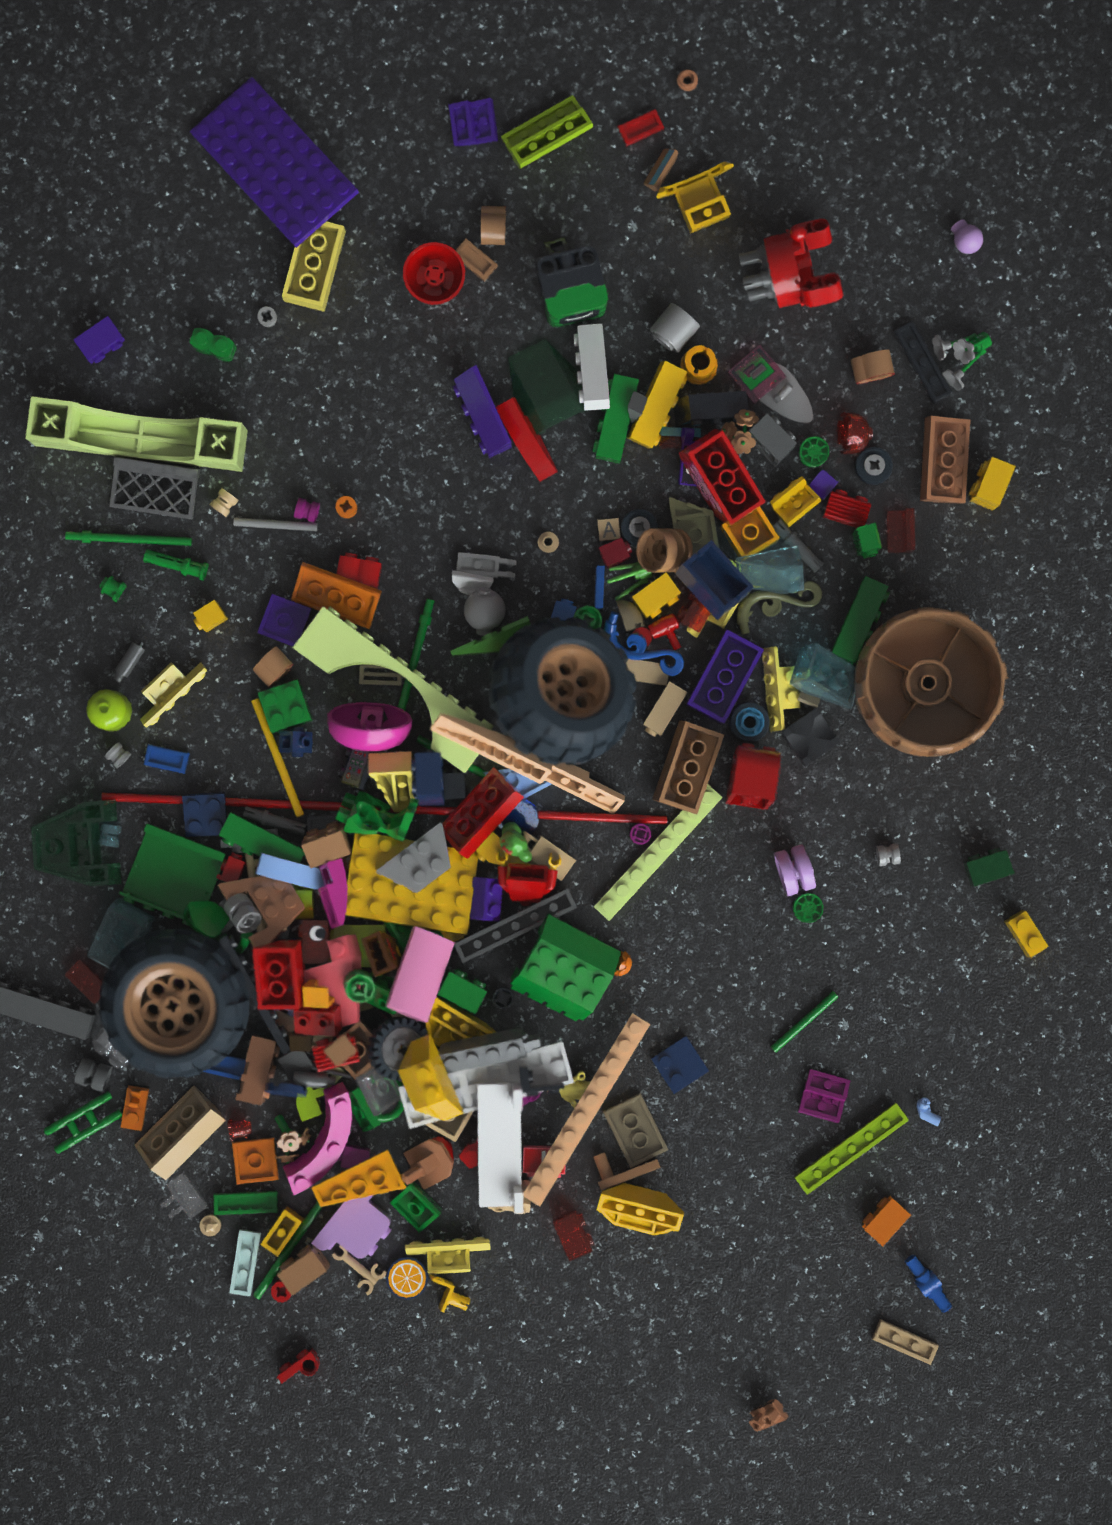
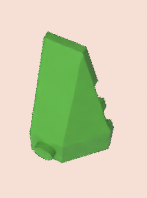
[450,617,530,656]

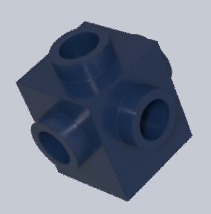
[279,727,313,757]

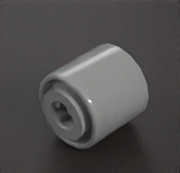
[650,303,700,353]

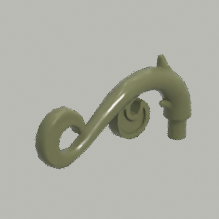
[736,581,822,635]

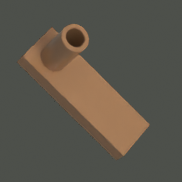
[593,1153,660,1191]

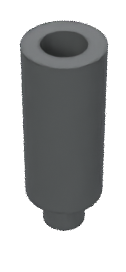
[113,642,145,683]
[293,1071,336,1088]

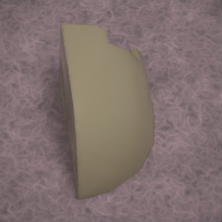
[616,600,645,632]

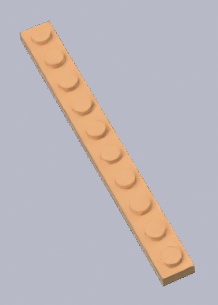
[523,1013,650,1206]

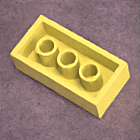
[282,221,346,312]

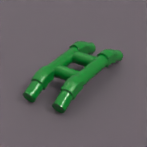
[44,1091,123,1154]

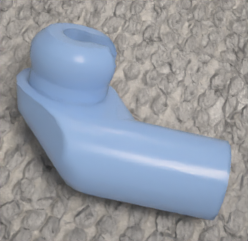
[916,1097,941,1126]

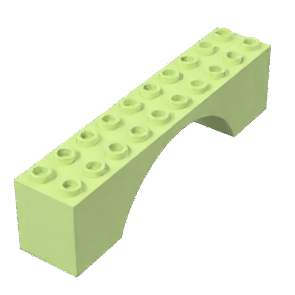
[26,397,248,472]
[293,606,494,773]

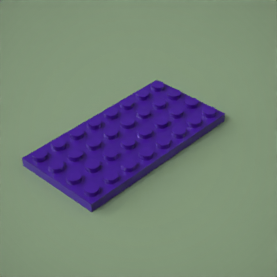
[189,77,359,248]

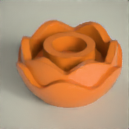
[614,951,632,976]

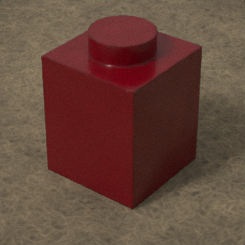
[598,537,632,569]

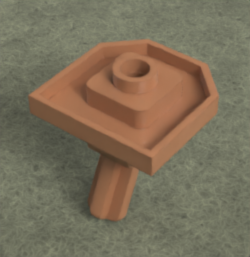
[402,1139,454,1190]

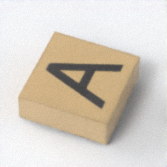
[598,518,620,542]

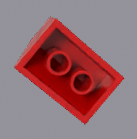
[253,940,305,1009]

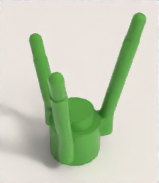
[607,562,652,601]

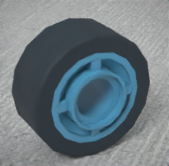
[729,702,770,742]

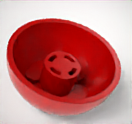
[403,242,465,305]

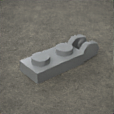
[456,552,516,578]

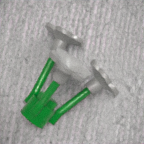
[932,332,992,391]

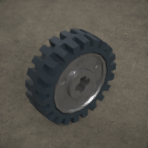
[367,1017,428,1081]

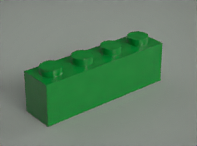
[593,374,639,464]
[830,576,890,664]
[219,812,305,863]

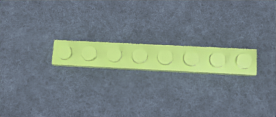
[594,784,723,921]

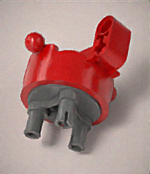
[739,218,843,308]

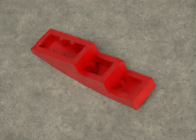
[496,398,558,482]

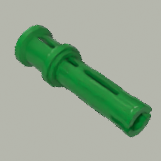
[143,549,208,581]

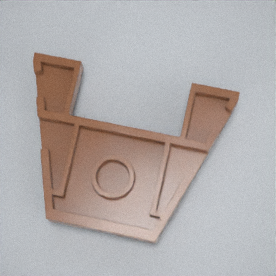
[218,876,305,947]

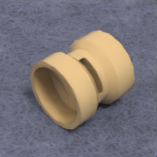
[209,488,239,517]

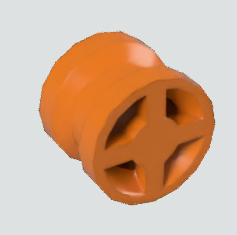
[335,496,357,519]

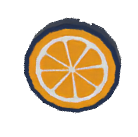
[386,1256,429,1300]

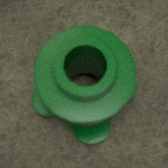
[100,576,127,602]

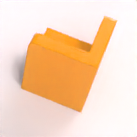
[303,979,334,1008]

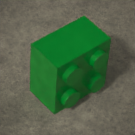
[258,679,313,734]
[438,969,488,1014]

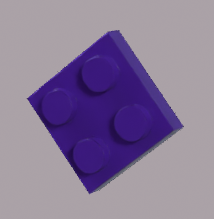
[257,594,312,647]

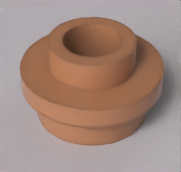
[677,70,698,91]

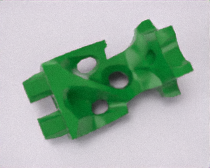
[335,790,419,842]

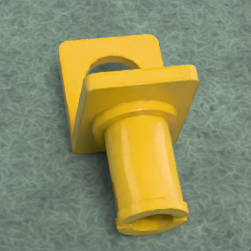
[429,1274,470,1312]

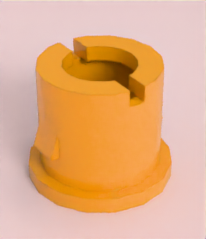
[680,345,718,385]

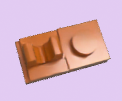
[121,1085,149,1131]

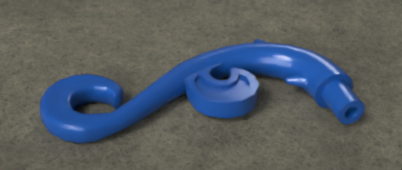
[604,611,684,676]

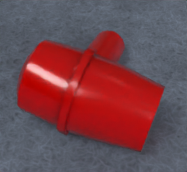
[648,613,681,650]

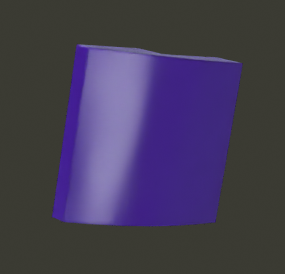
[448,98,498,146]

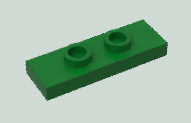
[213,1191,278,1215]

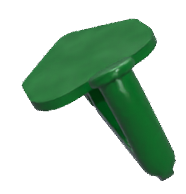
[183,902,253,955]

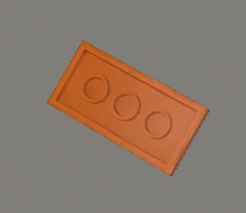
[291,562,382,629]

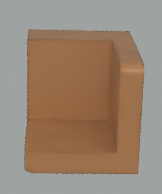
[324,1033,357,1067]

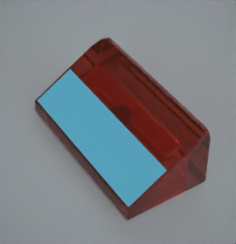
[659,427,701,449]

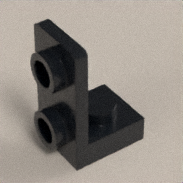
[519,1065,564,1096]

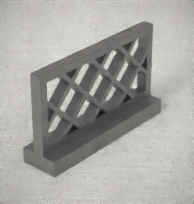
[109,457,201,520]

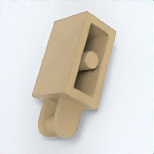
[523,831,576,881]

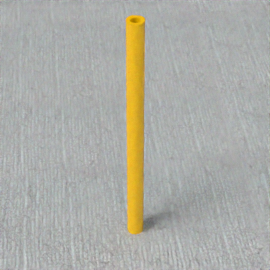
[251,698,304,818]

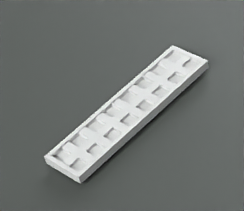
[398,1041,574,1128]

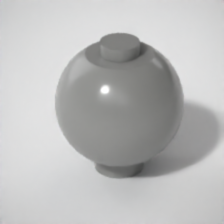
[464,587,506,636]

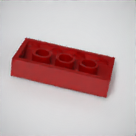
[442,767,524,859]

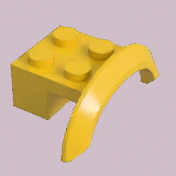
[656,162,734,233]

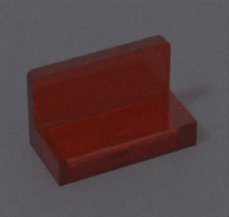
[887,508,915,553]

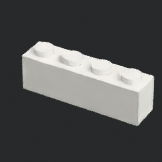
[574,324,610,411]

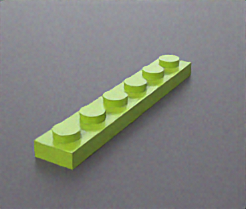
[794,1102,909,1195]

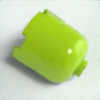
[86,689,132,732]

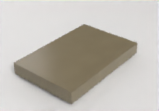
[603,1093,668,1168]

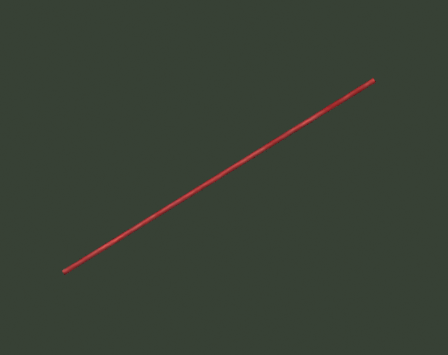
[101,793,667,824]

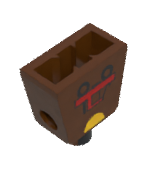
[361,931,402,976]

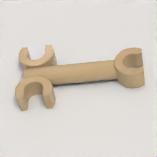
[332,1245,387,1295]

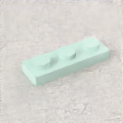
[229,1229,261,1296]

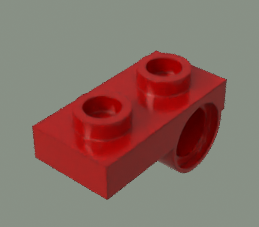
[277,1348,320,1384]

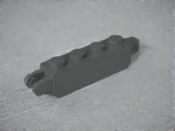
[437,1028,542,1073]

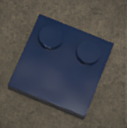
[651,1036,709,1094]

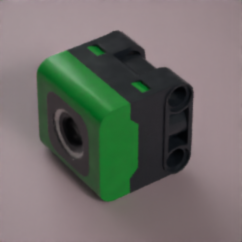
[537,246,608,327]

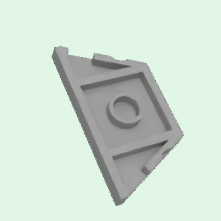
[376,822,451,893]

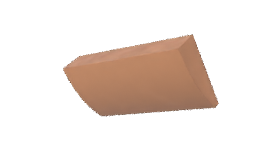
[920,416,970,503]

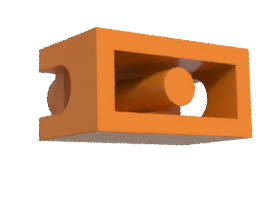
[862,1196,911,1246]

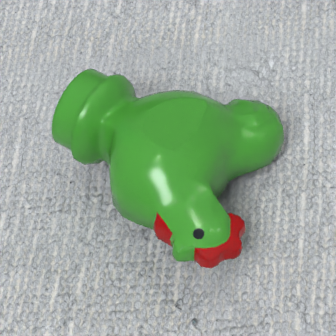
[499,822,532,863]

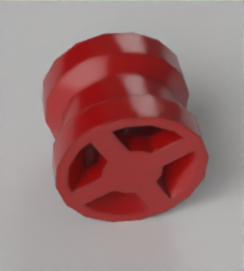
[271,1279,291,1302]

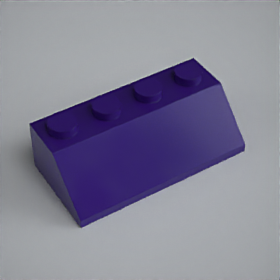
[452,365,512,458]

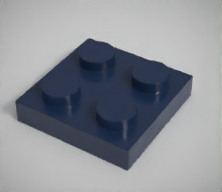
[182,792,227,837]

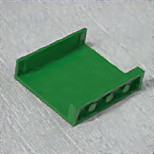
[119,824,228,926]

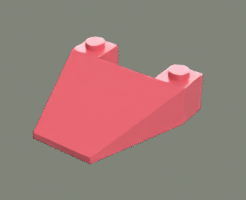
[302,935,362,1027]

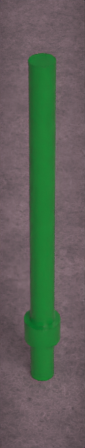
[65,530,192,546]
[398,599,434,711]

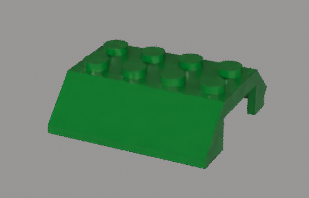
[510,914,621,1021]

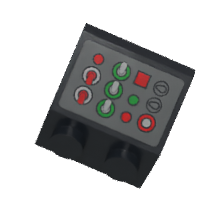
[338,748,379,791]

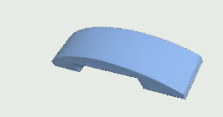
[255,853,325,890]

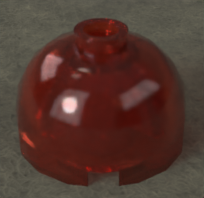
[837,412,873,454]

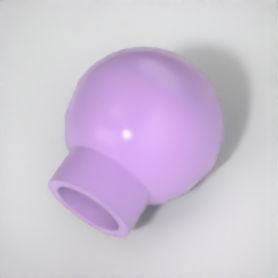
[951,220,983,254]

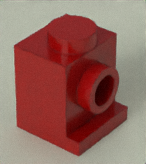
[216,852,246,882]

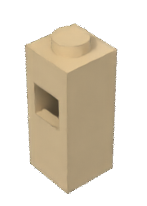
[643,681,687,737]

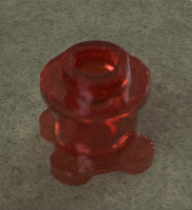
[227,1117,252,1141]

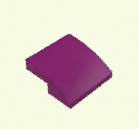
[798,1069,851,1123]

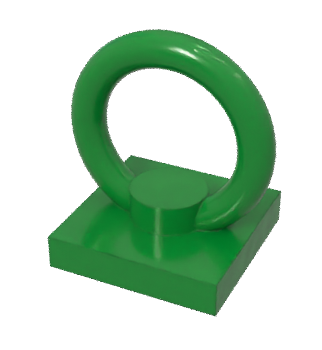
[348,1072,404,1132]

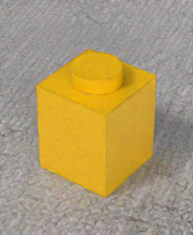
[193,600,228,632]

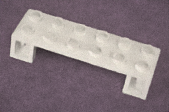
[477,1082,523,1213]

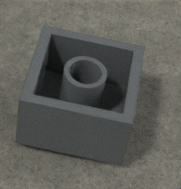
[749,414,797,467]

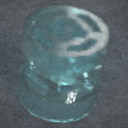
[98,824,122,847]

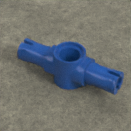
[905,1254,952,1313]

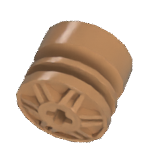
[636,528,693,572]

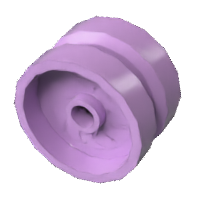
[774,844,816,896]

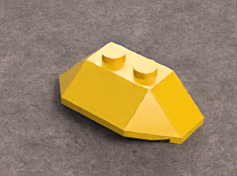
[425,997,496,1047]
[398,1034,464,1121]
[597,1183,684,1235]

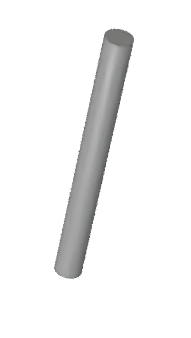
[233,518,318,531]

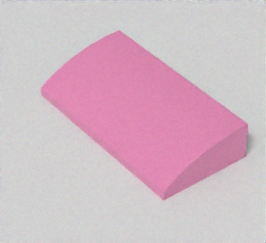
[385,926,454,1022]

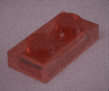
[65,960,102,1004]

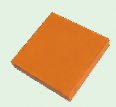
[232,1137,279,1184]

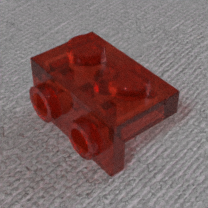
[677,591,710,632]

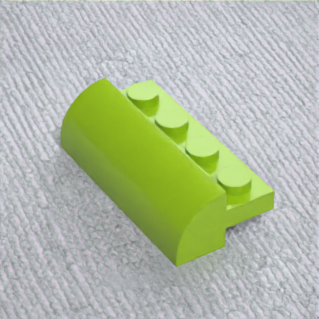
[501,95,593,169]

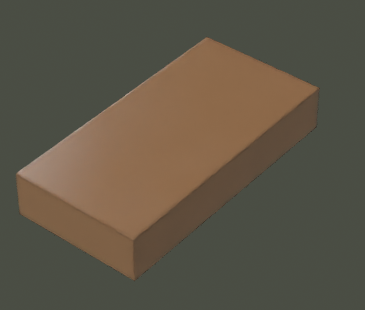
[455,238,498,282]

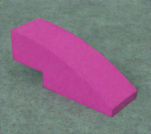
[318,858,347,929]

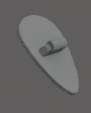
[753,363,813,423]

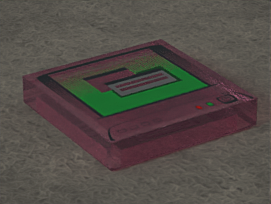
[728,345,787,404]

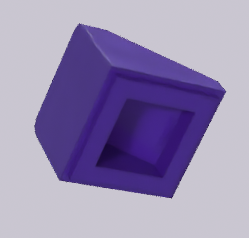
[809,469,838,500]

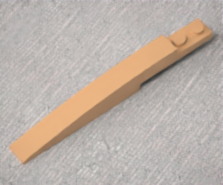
[430,713,625,814]

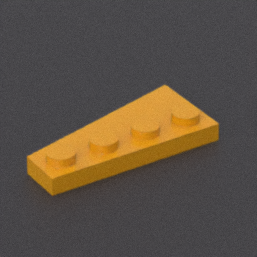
[312,1149,407,1207]

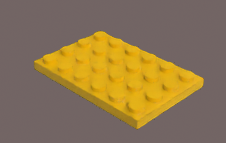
[346,833,478,936]

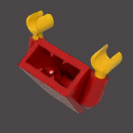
[495,850,561,906]

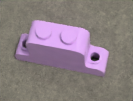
[311,1195,392,1258]

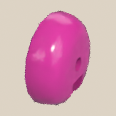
[327,702,412,751]

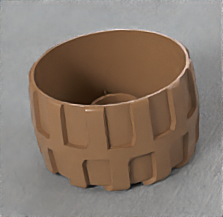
[854,607,1007,757]

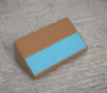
[644,149,678,192]

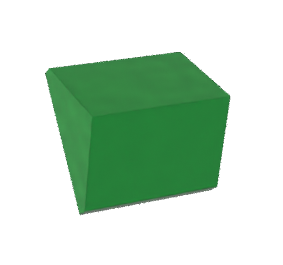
[390,1181,442,1233]

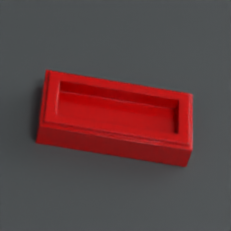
[618,109,664,147]

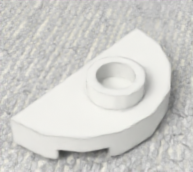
[452,570,493,595]

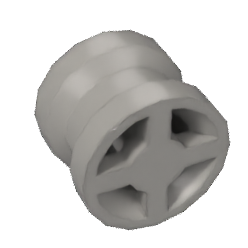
[105,742,131,768]

